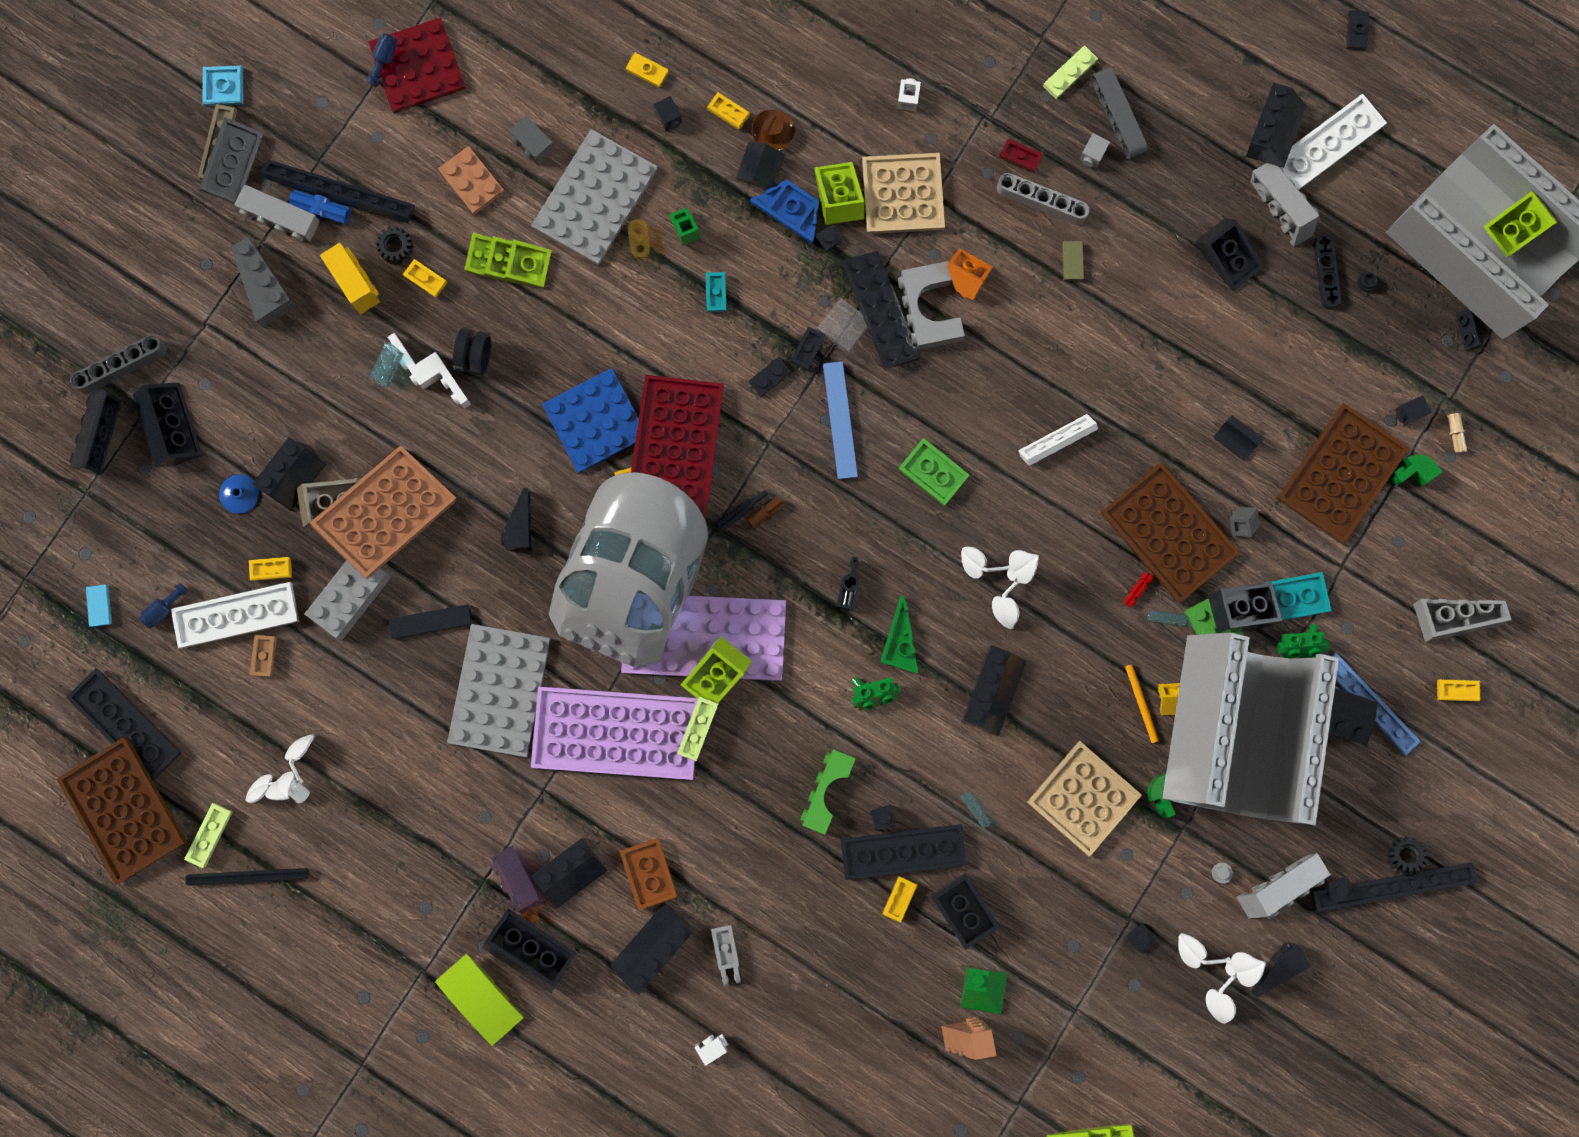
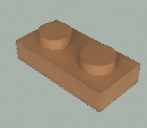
[250,635,277,677]

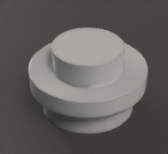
[1212,863,1233,883]

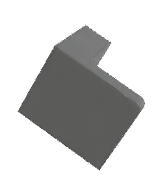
[1230,507,1259,537]

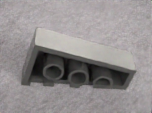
[231,237,296,327]

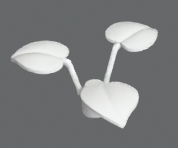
[961,546,1039,629]
[245,734,315,803]
[1178,933,1266,1024]

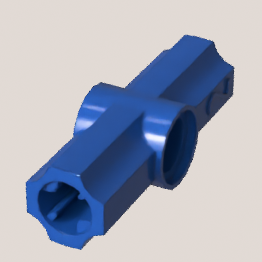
[289,190,351,225]

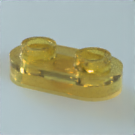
[628,219,650,259]

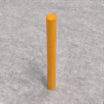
[1125,664,1159,743]

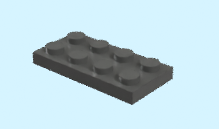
[199,117,263,204]

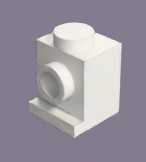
[897,78,921,112]
[695,1034,728,1066]

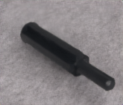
[715,490,768,532]

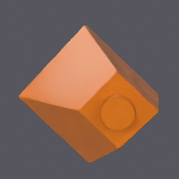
[947,248,993,300]

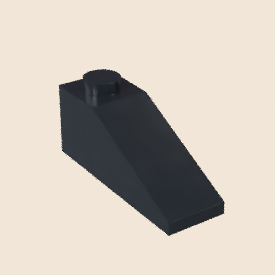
[501,488,532,551]
[1251,942,1311,997]

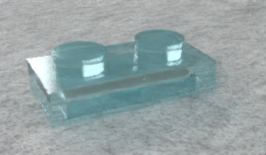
[370,343,404,387]

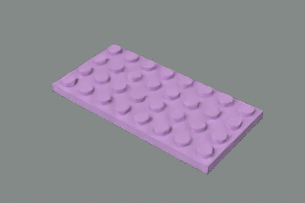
[621,593,786,681]
[531,687,698,780]

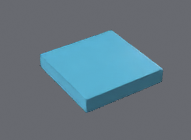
[203,66,243,106]

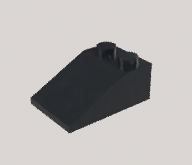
[1195,218,1264,291]

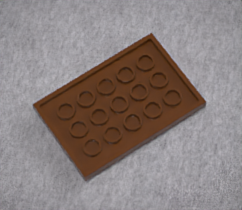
[1276,403,1410,544]
[1100,462,1240,604]
[56,736,187,885]

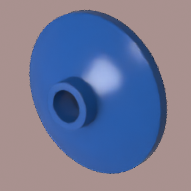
[219,474,260,514]

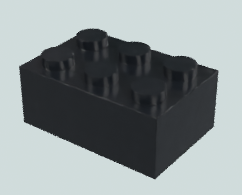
[1208,582,1282,633]
[929,873,1000,950]

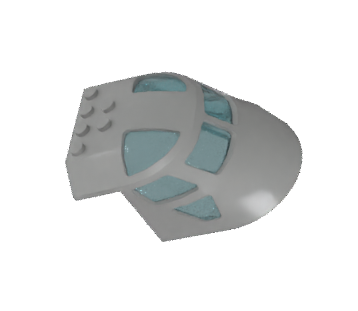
[549,473,708,667]

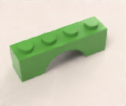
[800,749,856,835]

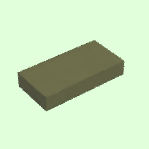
[1062,241,1084,281]

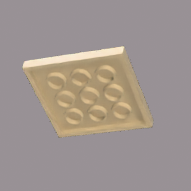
[862,153,945,234]
[1027,741,1142,857]

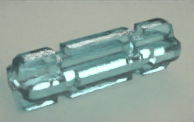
[1147,610,1187,626]
[961,791,991,828]

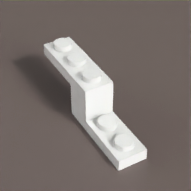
[388,333,471,409]

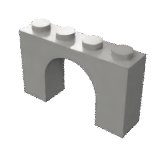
[898,261,965,350]

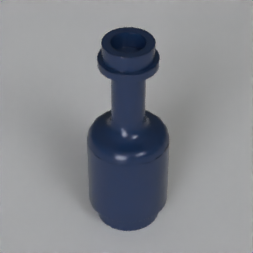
[367,33,398,86]
[139,583,188,629]

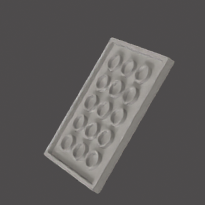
[531,129,658,266]
[447,624,551,757]

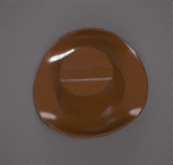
[752,110,796,151]

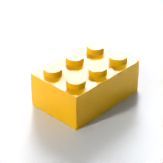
[320,243,380,315]

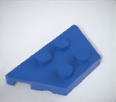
[750,180,819,244]

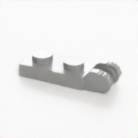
[711,925,741,986]

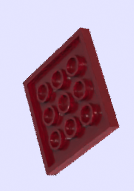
[368,17,466,114]

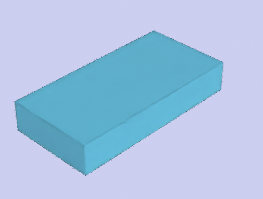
[86,584,112,627]

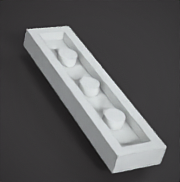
[1018,414,1098,466]

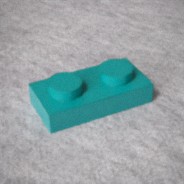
[706,272,727,313]

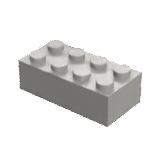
[305,560,392,640]

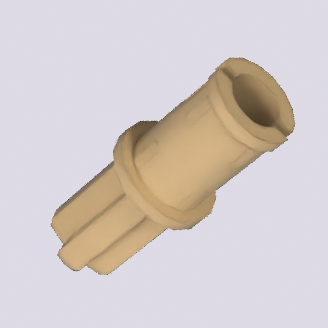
[1448,413,1467,453]

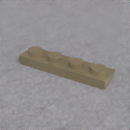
[198,104,237,180]

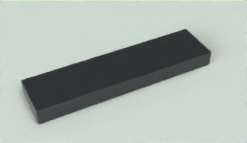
[388,604,472,639]

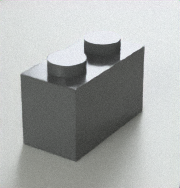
[509,115,555,164]

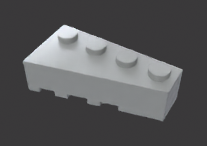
[1250,163,1319,248]
[1413,599,1512,642]
[1236,853,1330,919]

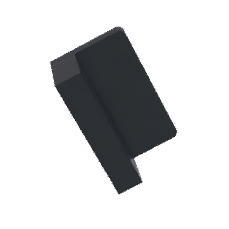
[1213,415,1264,461]

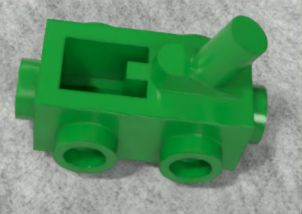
[1277,624,1329,659]
[851,677,901,711]

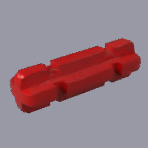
[1123,572,1153,608]

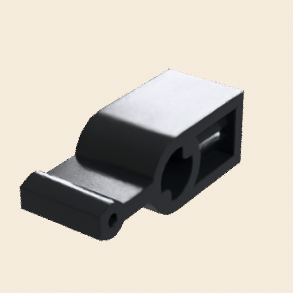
[836,557,860,612]

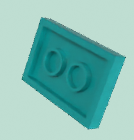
[1265,572,1331,620]

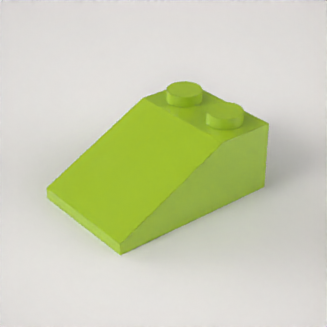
[814,162,864,225]
[1483,190,1558,258]
[681,636,752,704]

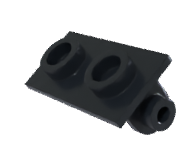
[1456,308,1484,351]

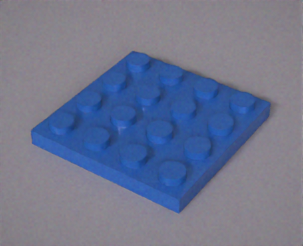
[542,368,639,474]

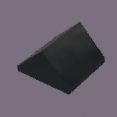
[736,142,785,190]

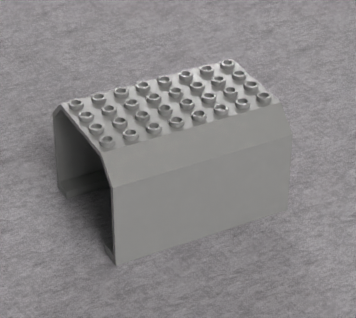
[1386,124,1579,339]
[1162,633,1339,825]

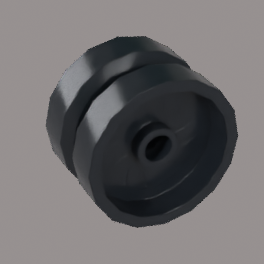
[453,328,492,376]

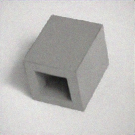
[1079,133,1110,168]

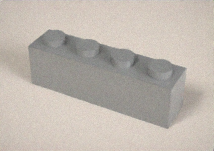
[234,184,320,242]

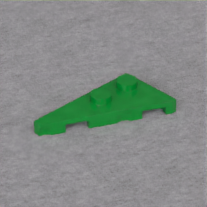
[880,595,918,674]

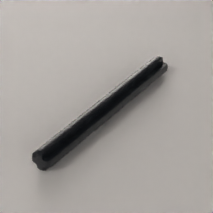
[185,868,309,886]

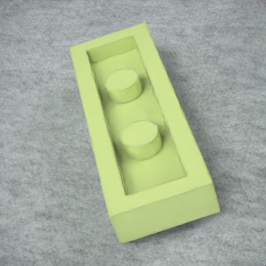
[1043,45,1098,99]
[677,697,718,761]
[184,803,233,868]

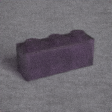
[491,845,544,914]

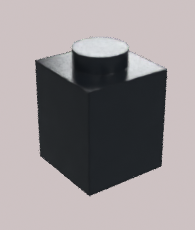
[653,96,682,131]
[1395,395,1432,426]
[870,805,896,831]

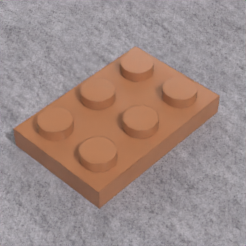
[438,146,505,215]

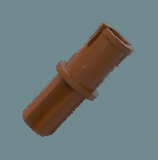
[747,497,785,530]

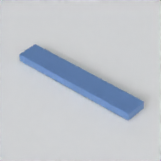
[823,361,858,480]
[1331,652,1421,755]

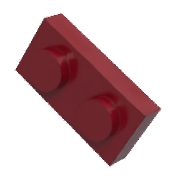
[999,138,1043,173]

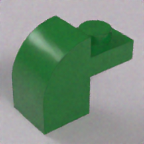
[669,207,701,246]
[1390,454,1442,487]
[1147,772,1176,818]

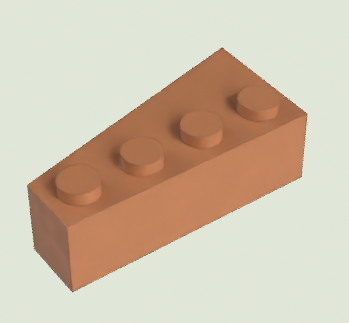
[941,1016,996,1060]

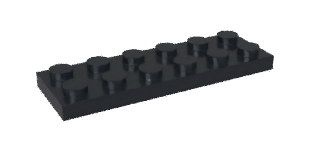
[842,251,921,370]
[66,668,182,781]
[840,824,967,880]

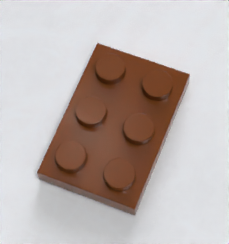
[619,838,678,910]

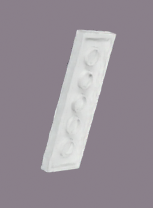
[1282,94,1387,190]
[171,582,299,649]

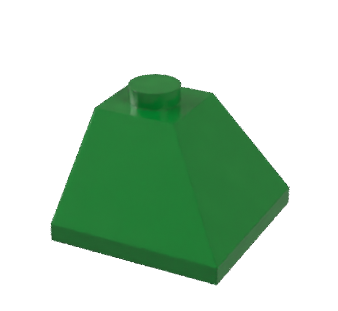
[960,965,1007,1014]

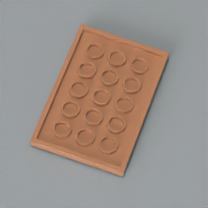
[310,445,457,580]

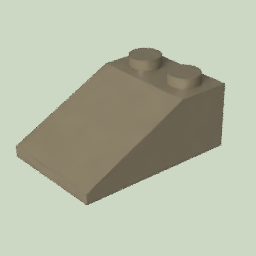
[297,478,362,528]

